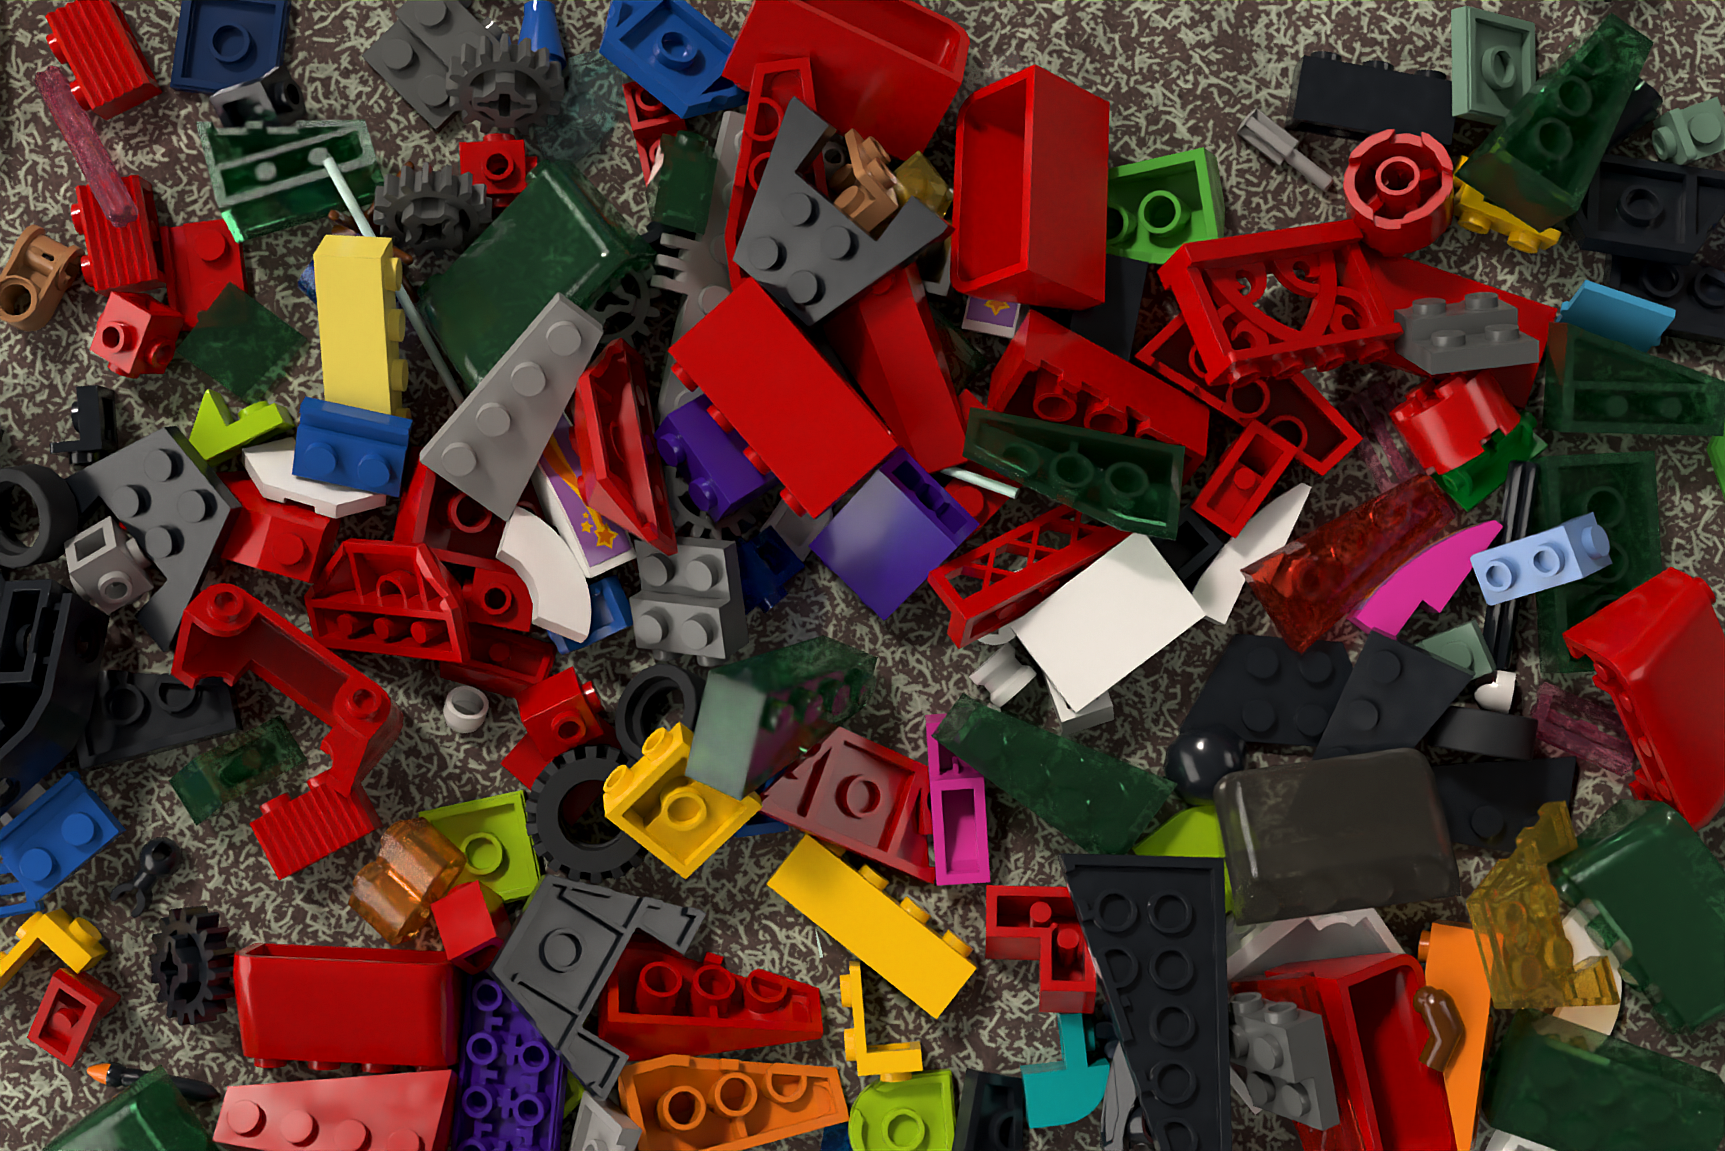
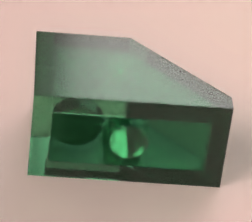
[645,130,718,235]
[168,715,307,826]

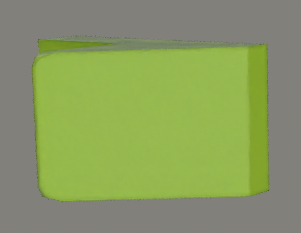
[189,389,296,468]

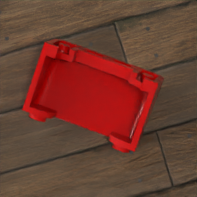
[1562,567,1725,837]
[171,583,404,799]

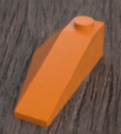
[1418,919,1509,1151]
[618,1054,850,1151]

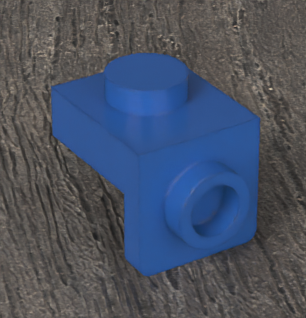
[546,574,633,655]

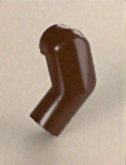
[1413,986,1464,1072]

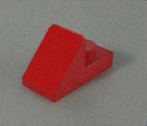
[1190,418,1299,539]
[27,967,121,1067]

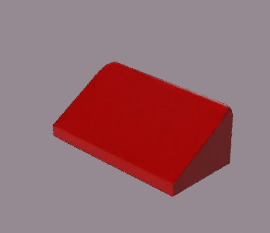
[439,621,558,699]

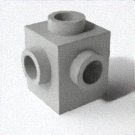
[64,516,154,615]

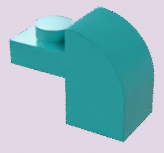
[1020,1013,1110,1129]

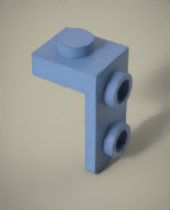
[1470,512,1612,606]

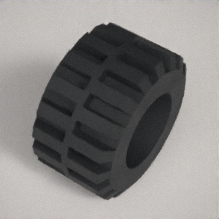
[525,743,649,883]

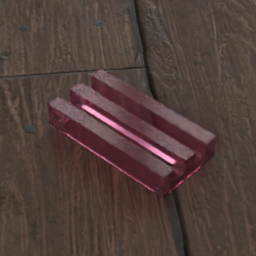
[1335,380,1434,499]
[1529,682,1635,777]

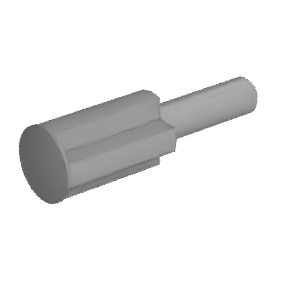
[1236,108,1334,191]

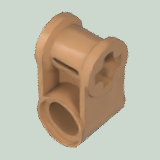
[0,224,85,332]

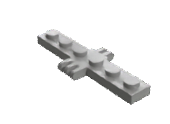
[650,111,746,426]

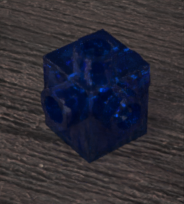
[735,525,805,615]

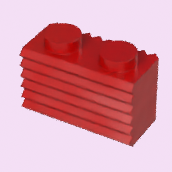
[45,0,163,121]
[71,175,166,298]
[249,768,383,881]

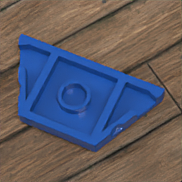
[599,0,750,119]

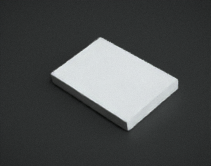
[1009,528,1207,713]

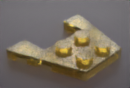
[1465,800,1620,1009]

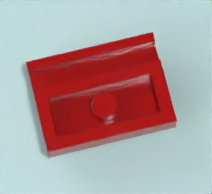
[159,217,252,333]

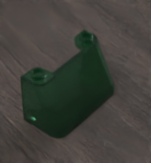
[416,159,658,392]

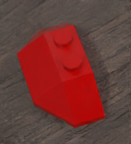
[569,337,678,556]
[304,538,471,663]

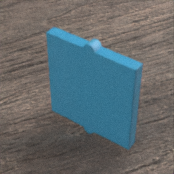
[1549,280,1676,366]

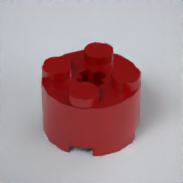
[1343,129,1454,258]
[1389,368,1521,476]

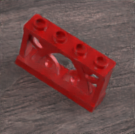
[1157,219,1404,388]

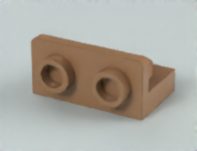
[827,128,898,232]

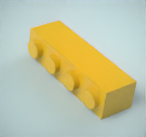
[767,833,976,1019]

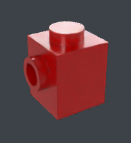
[462,568,537,633]
[515,666,605,762]
[430,880,512,976]

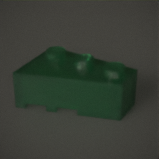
[196,119,385,243]
[1542,322,1725,436]

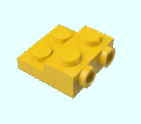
[603,721,763,880]

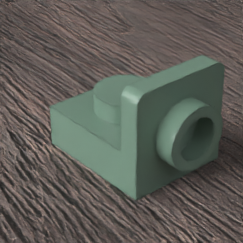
[1652,97,1725,165]
[1413,619,1497,680]

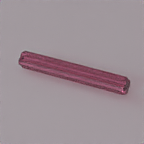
[34,65,139,228]

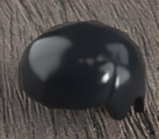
[1163,724,1250,806]

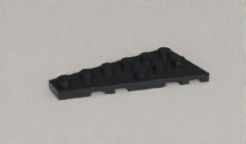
[1057,853,1232,1151]

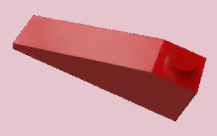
[724,56,828,291]
[823,261,976,475]
[119,471,342,584]
[598,934,823,1061]

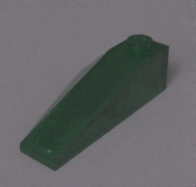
[962,407,1185,540]

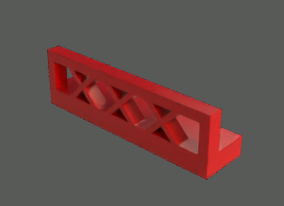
[927,484,1140,649]

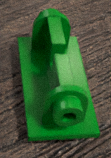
[1431,409,1548,512]

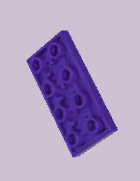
[451,968,568,1151]

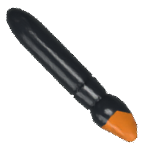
[87,1062,218,1102]

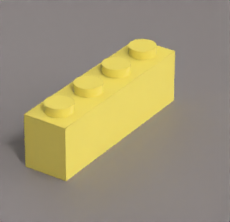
[313,235,411,434]

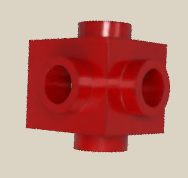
[459,133,540,214]
[89,291,186,379]

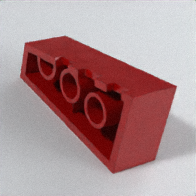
[1133,297,1364,476]

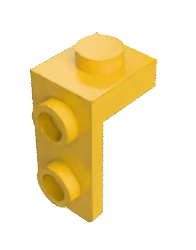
[1453,144,1561,253]
[0,908,108,990]
[840,960,923,1082]

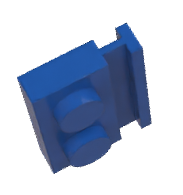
[292,396,413,498]
[0,771,126,902]

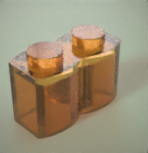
[348,817,468,946]

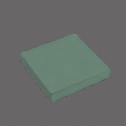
[1451,6,1536,129]

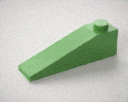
[1106,147,1225,265]

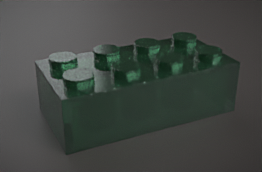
[1531,451,1662,673]
[1482,1004,1725,1151]

